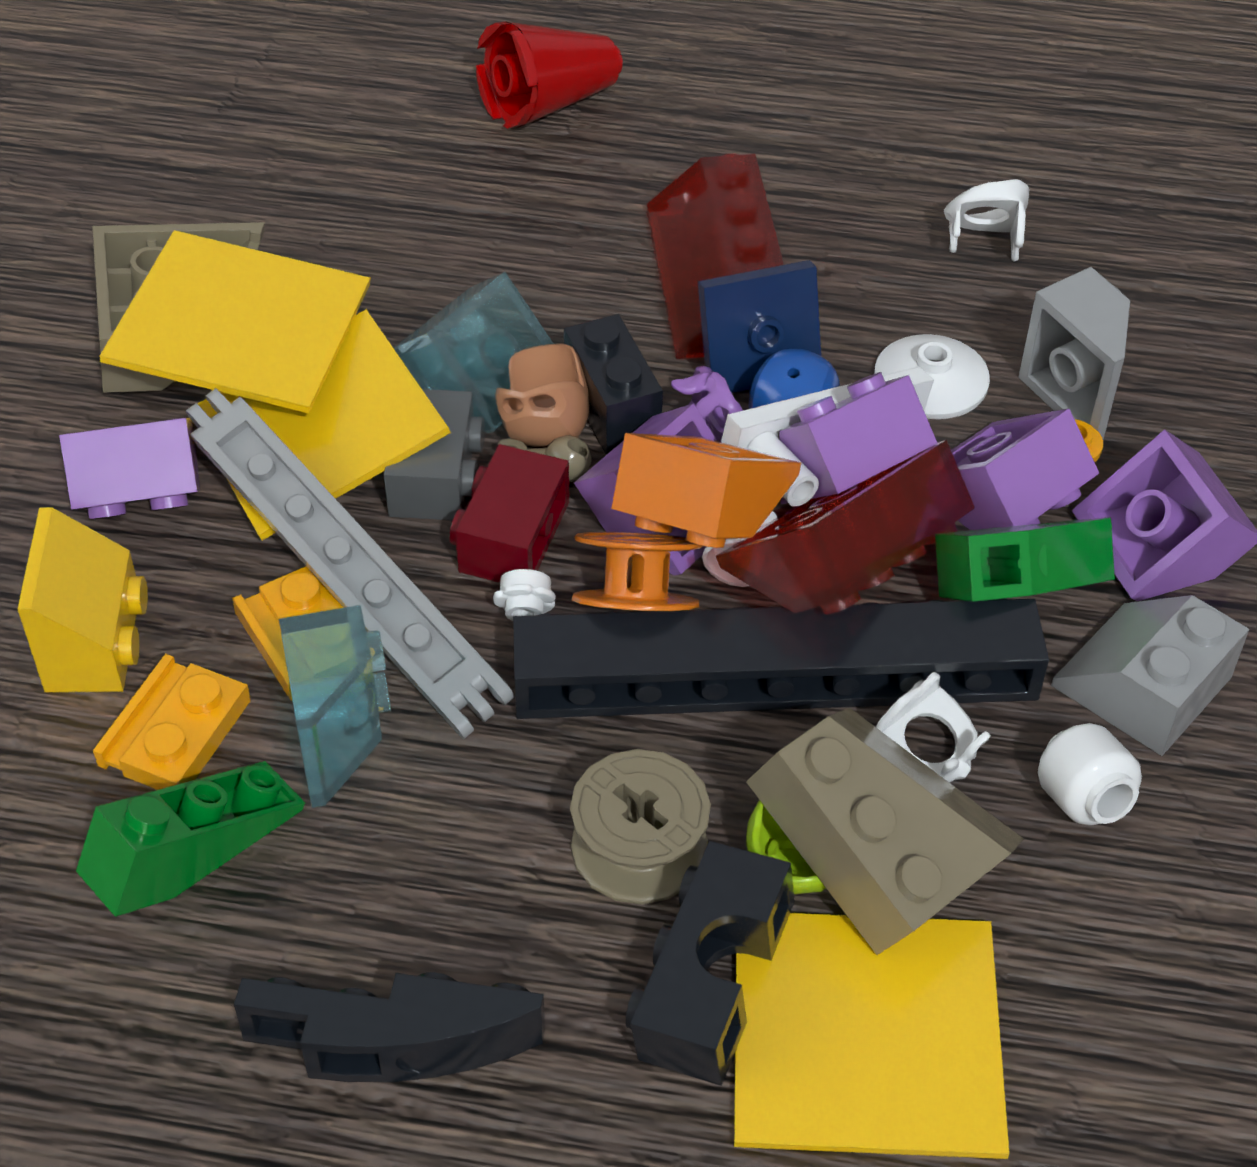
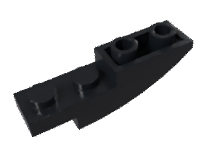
[234,972,545,1082]

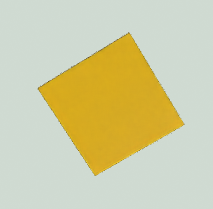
[100,230,371,413]
[198,309,451,541]
[734,913,1009,1159]

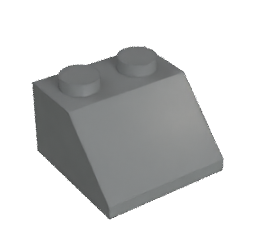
[1018,267,1130,439]
[1051,595,1249,756]

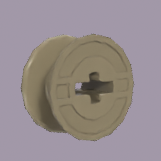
[570,749,711,905]

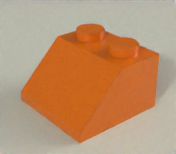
[611,433,801,548]

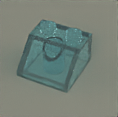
[394,272,553,433]
[279,605,391,808]

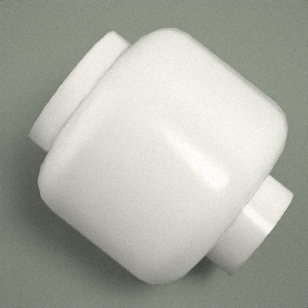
[1037,723,1142,826]

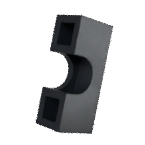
[626,841,795,1086]

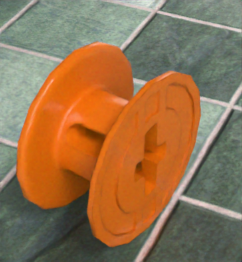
[572,532,702,611]

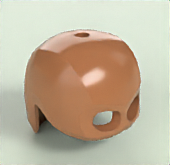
[495,344,589,447]

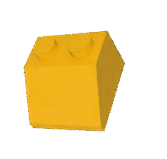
[17,507,148,692]

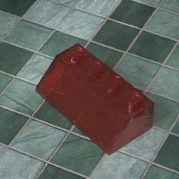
[647,154,784,359]
[715,440,975,614]

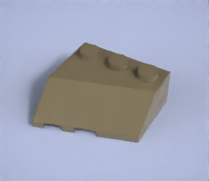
[92,222,265,393]
[746,708,1024,955]

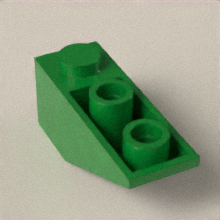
[935,517,1115,602]
[76,761,305,917]

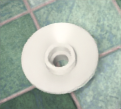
[874,334,990,420]

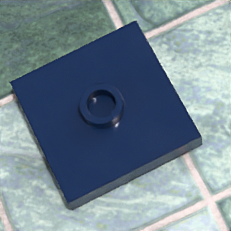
[698,260,821,393]

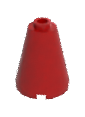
[476,21,623,129]

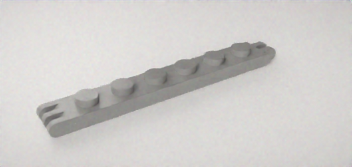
[186,388,515,739]

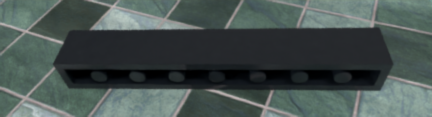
[513,598,1049,719]

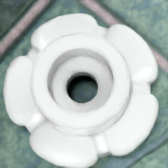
[493,569,556,621]

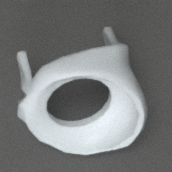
[944,179,1030,262]
[876,672,990,783]

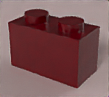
[450,444,569,583]

